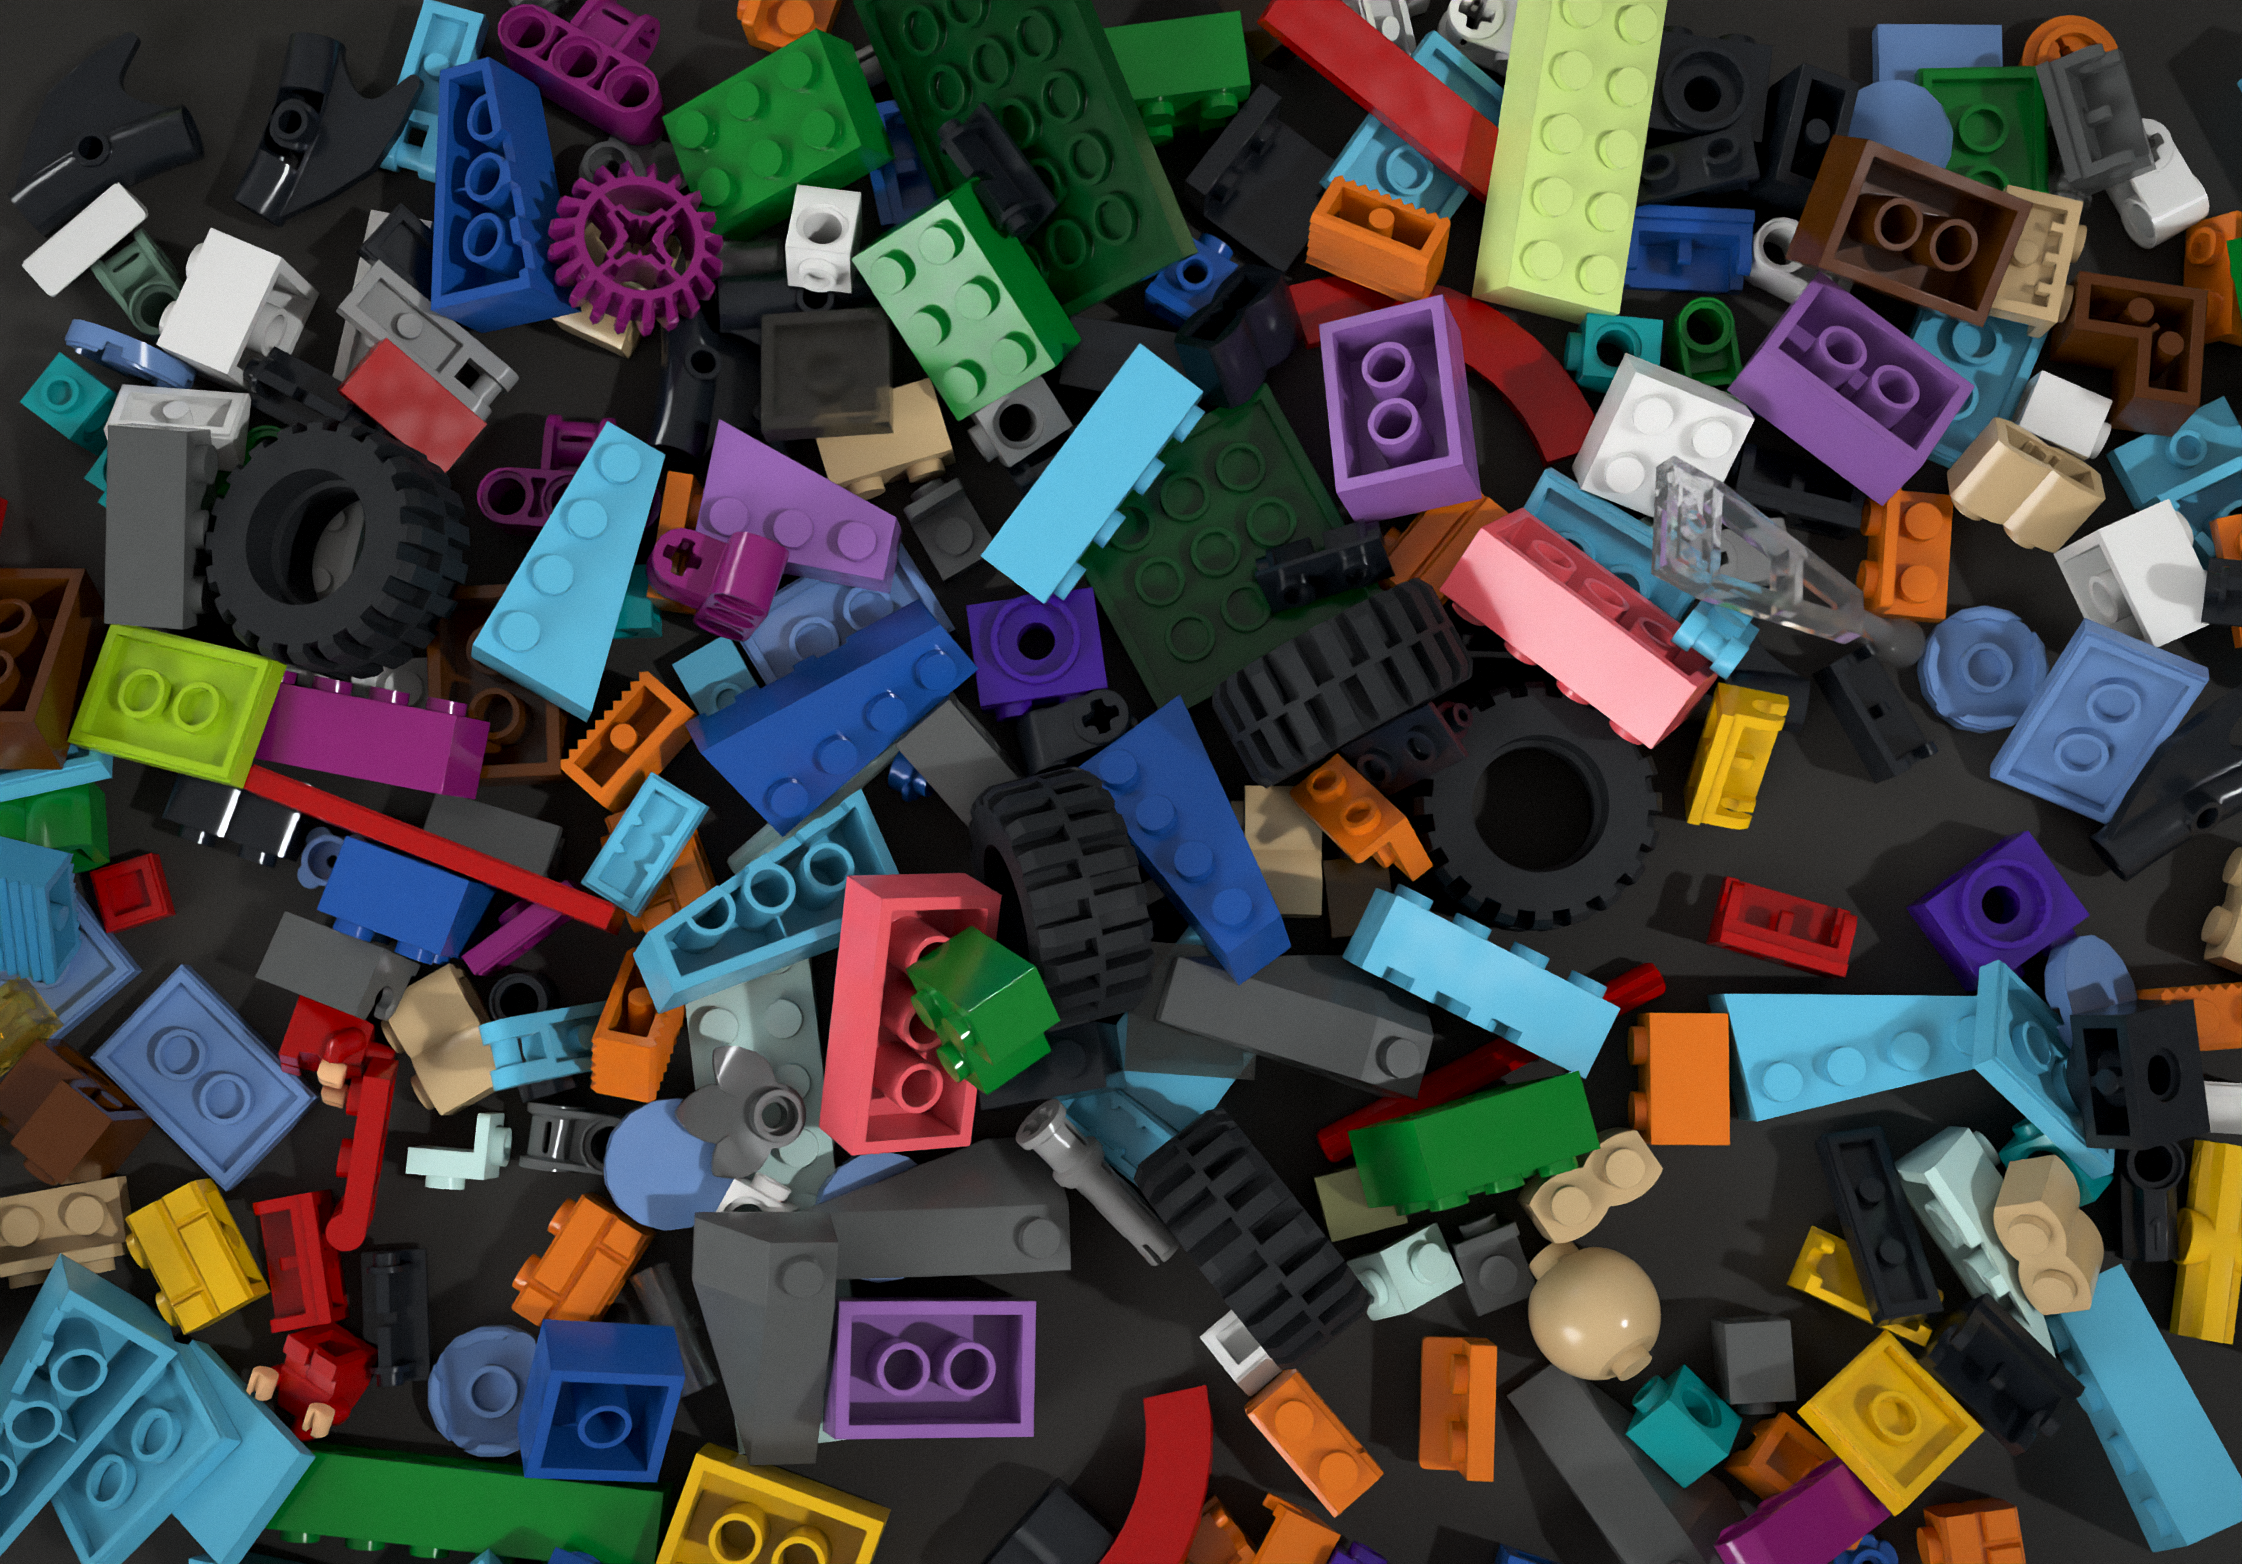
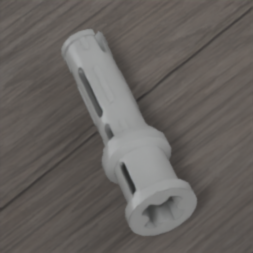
[1015,1099,1180,1266]

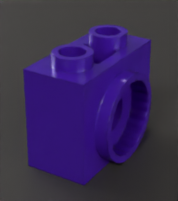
[966,587,1108,722]
[1905,830,2090,991]

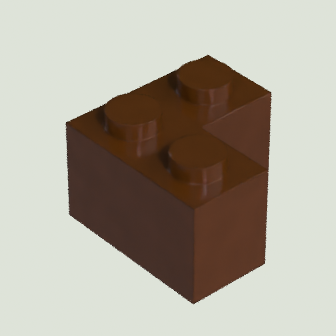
[2050,271,2208,437]
[0,1039,156,1186]

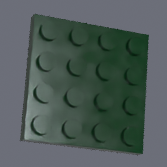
[1078,382,1382,711]

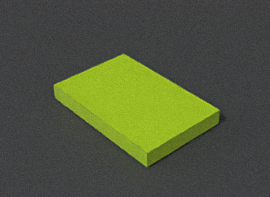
[67,624,287,789]

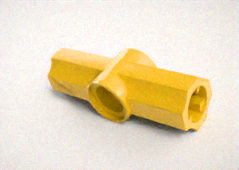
[2169,1140,2242,1345]

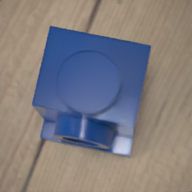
[1144,233,1238,330]

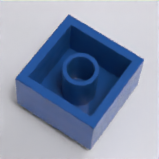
[317,835,499,966]
[517,1319,686,1483]

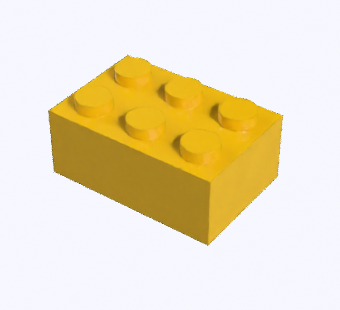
[656,1442,891,1564]

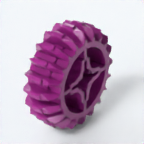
[547,160,724,337]

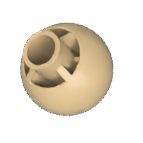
[1528,1241,1661,1381]

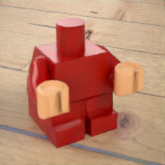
[278,995,397,1109]
[246,1322,378,1442]

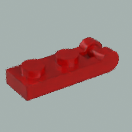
[325,1057,399,1251]

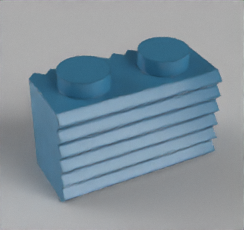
[0,836,82,985]

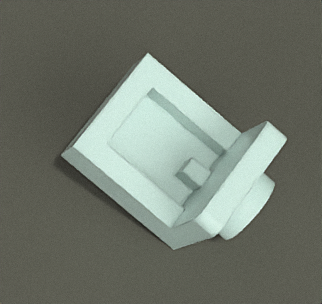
[406,1112,512,1190]
[1346,1222,1463,1321]

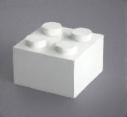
[156,228,319,393]
[1572,353,1755,535]
[2053,499,2209,647]

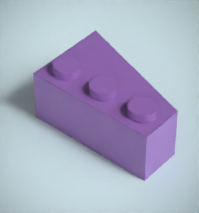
[695,419,903,594]

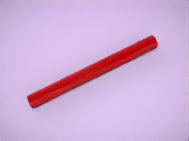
[1316,963,1666,1162]

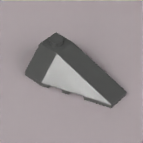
[1155,955,1434,1099]
[799,1137,1071,1280]
[691,1212,839,1465]
[1505,1362,1747,1564]

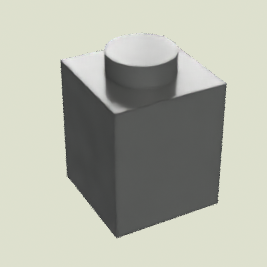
[1710,1314,1797,1415]

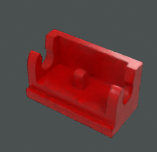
[336,337,487,473]
[1706,876,1858,979]
[252,1189,350,1333]

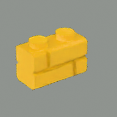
[125,1178,271,1335]

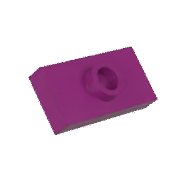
[461,879,587,977]

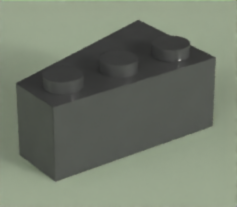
[104,423,222,630]

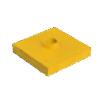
[1797,1329,1984,1516]

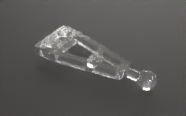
[1651,455,1926,668]

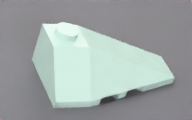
[1894,1126,2056,1358]

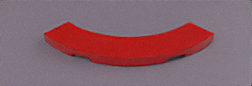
[1288,276,1595,467]
[1099,1385,1213,1564]

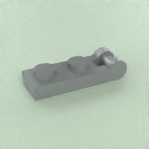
[336,260,519,422]

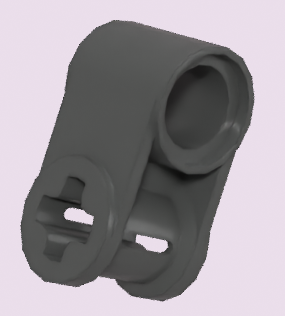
[519,1101,625,1175]

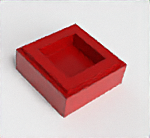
[90,853,176,934]

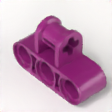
[498,0,666,145]
[477,414,663,544]
[645,528,789,642]
[1713,1456,1891,1564]

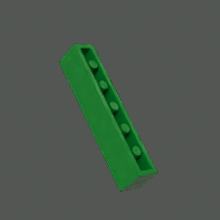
[265,1441,674,1564]

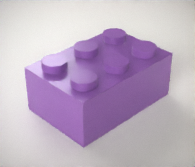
[1727,271,1975,506]
[1319,294,1482,524]
[823,1297,1036,1439]

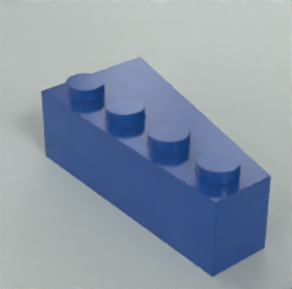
[431,57,582,333]
[684,599,979,837]
[1078,695,1292,986]

